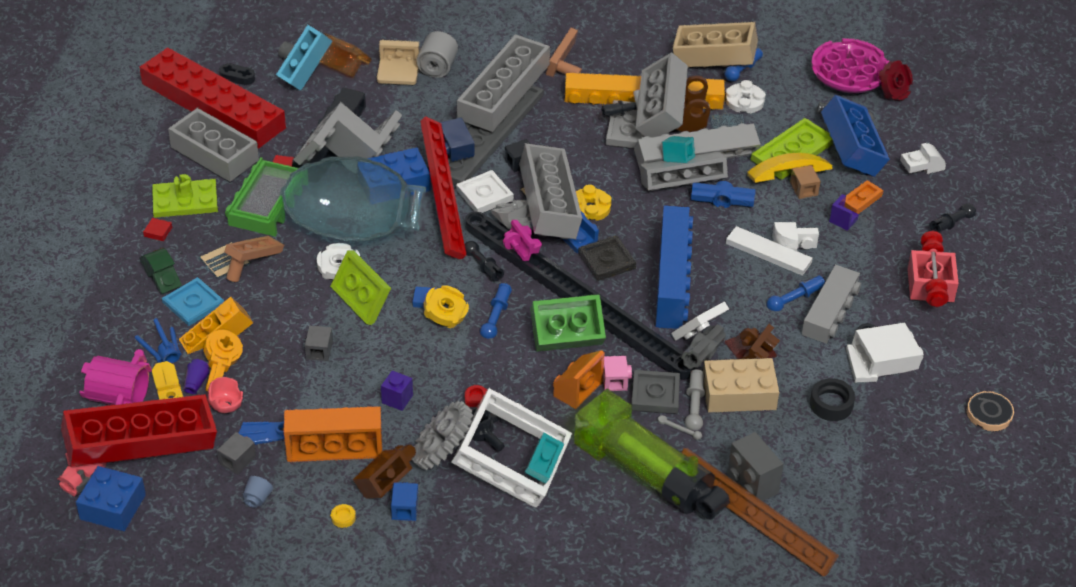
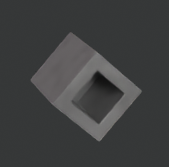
[305,326,333,361]
[217,432,256,475]

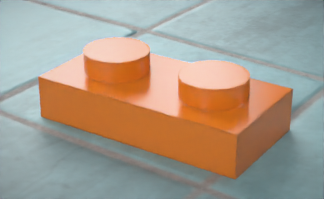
[844,180,883,214]

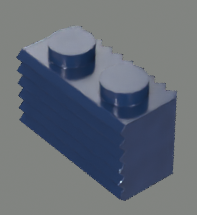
[440,117,475,162]

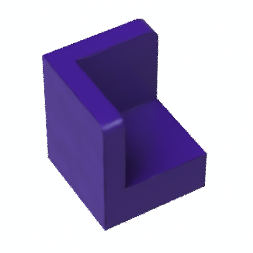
[829,194,859,231]

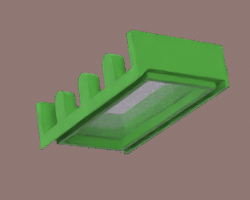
[225,157,308,237]

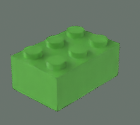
[530,295,606,352]

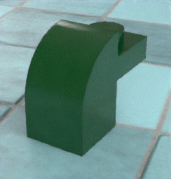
[140,248,182,295]

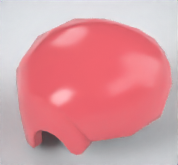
[207,377,243,414]

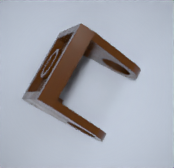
[677,76,710,132]

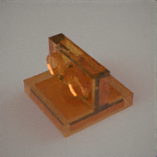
[320,33,372,78]

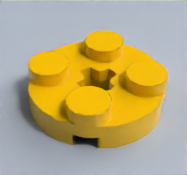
[576,185,612,221]
[424,286,469,328]

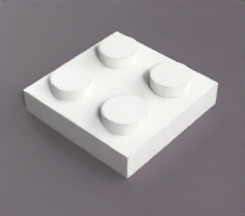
[456,170,514,213]

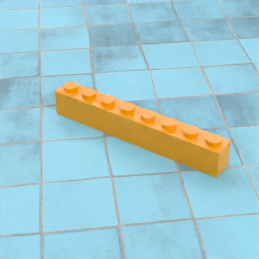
[565,73,725,109]

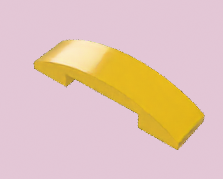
[748,153,832,183]

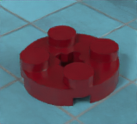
[878,60,913,100]

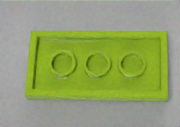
[751,118,834,180]

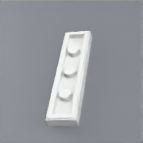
[726,226,813,276]

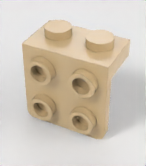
[377,40,419,85]

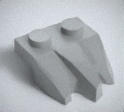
[491,200,533,232]

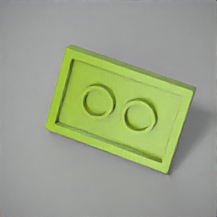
[152,174,218,218]
[330,250,391,325]

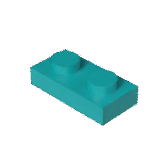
[525,433,564,484]

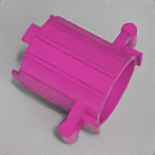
[79,349,152,405]

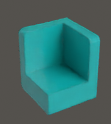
[662,136,695,163]

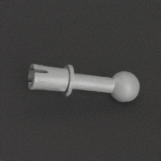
[685,370,705,431]

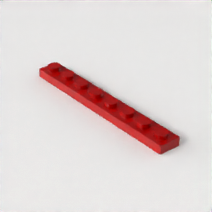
[420,116,467,259]

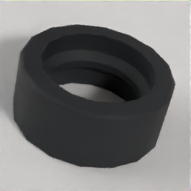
[810,378,855,421]

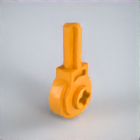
[204,330,243,392]

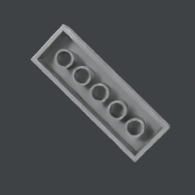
[457,35,550,132]
[519,143,582,239]

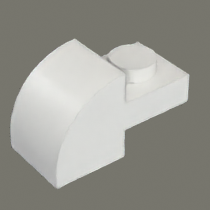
[900,143,946,174]
[772,222,819,251]

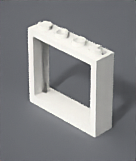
[451,388,572,507]

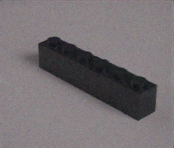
[292,87,366,182]

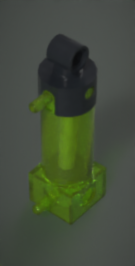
[574,389,730,520]

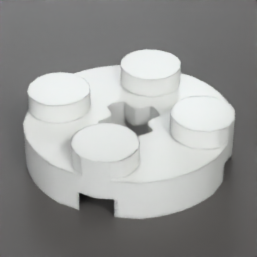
[725,80,766,113]
[317,243,360,280]

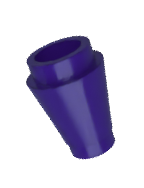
[183,359,209,394]

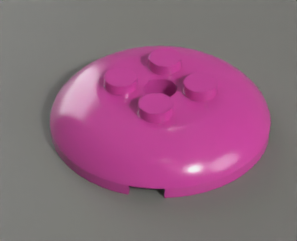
[811,39,889,93]

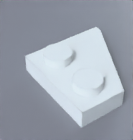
[671,302,729,340]

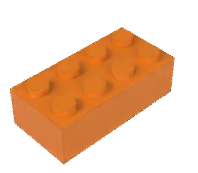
[284,407,382,462]

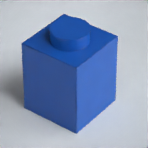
[391,482,419,521]

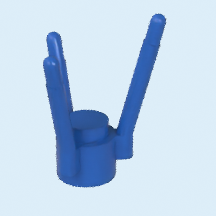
[135,318,182,363]

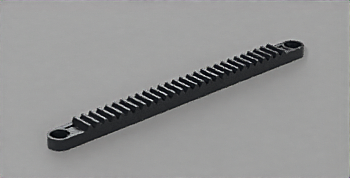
[465,211,695,379]

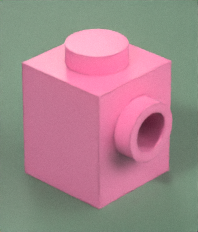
[603,356,632,391]

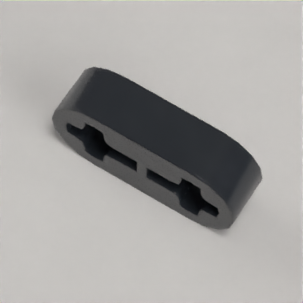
[219,63,256,85]

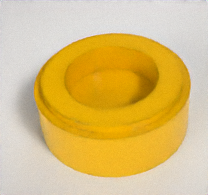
[331,504,356,528]

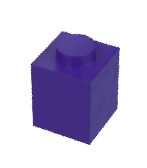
[381,371,413,411]

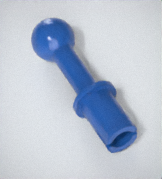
[724,48,763,81]
[766,275,825,311]
[480,283,512,339]

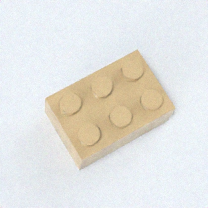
[703,358,779,412]

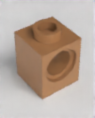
[790,165,820,199]

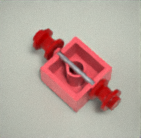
[908,231,959,307]

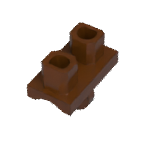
[740,324,780,359]

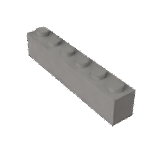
[634,123,761,168]

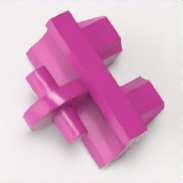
[503,220,542,261]

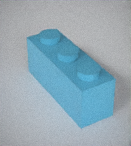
[276,25,332,90]

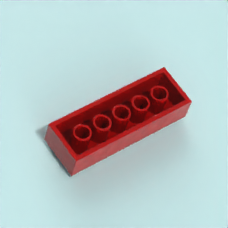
[61,394,217,467]

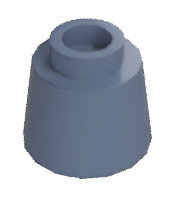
[243,476,273,508]

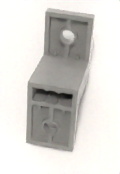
[293,102,402,171]

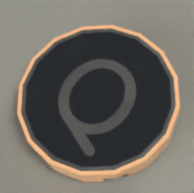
[966,391,1014,431]

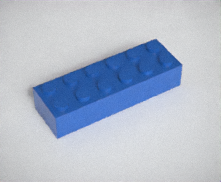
[656,206,693,329]

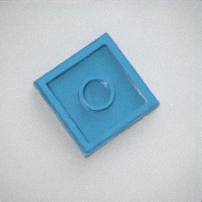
[162,277,224,326]

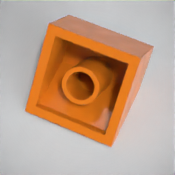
[553,350,605,409]

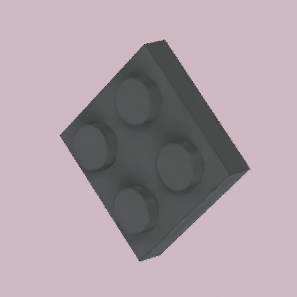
[631,370,680,414]

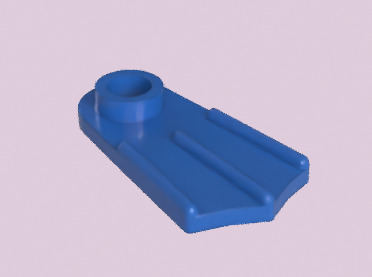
[238,422,285,445]

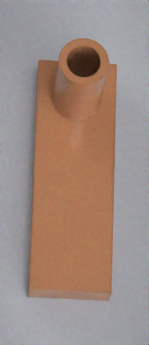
[546,28,582,77]
[224,236,284,282]

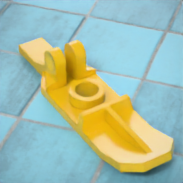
[152,361,183,400]

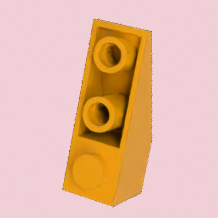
[179,297,253,354]

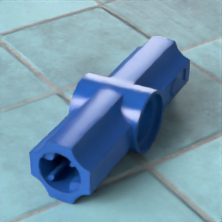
[691,181,755,208]

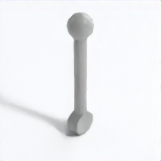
[658,415,702,440]

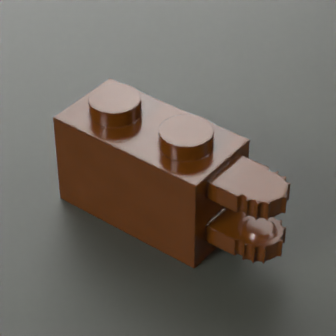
[353,444,416,499]

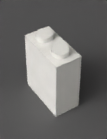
[852,323,924,377]

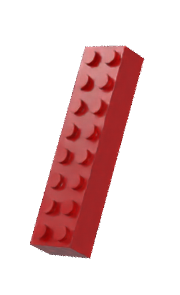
[139,47,286,149]

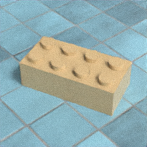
[673,22,758,68]

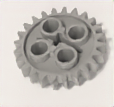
[412,401,473,470]

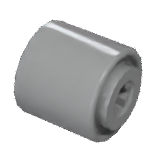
[417,31,458,78]

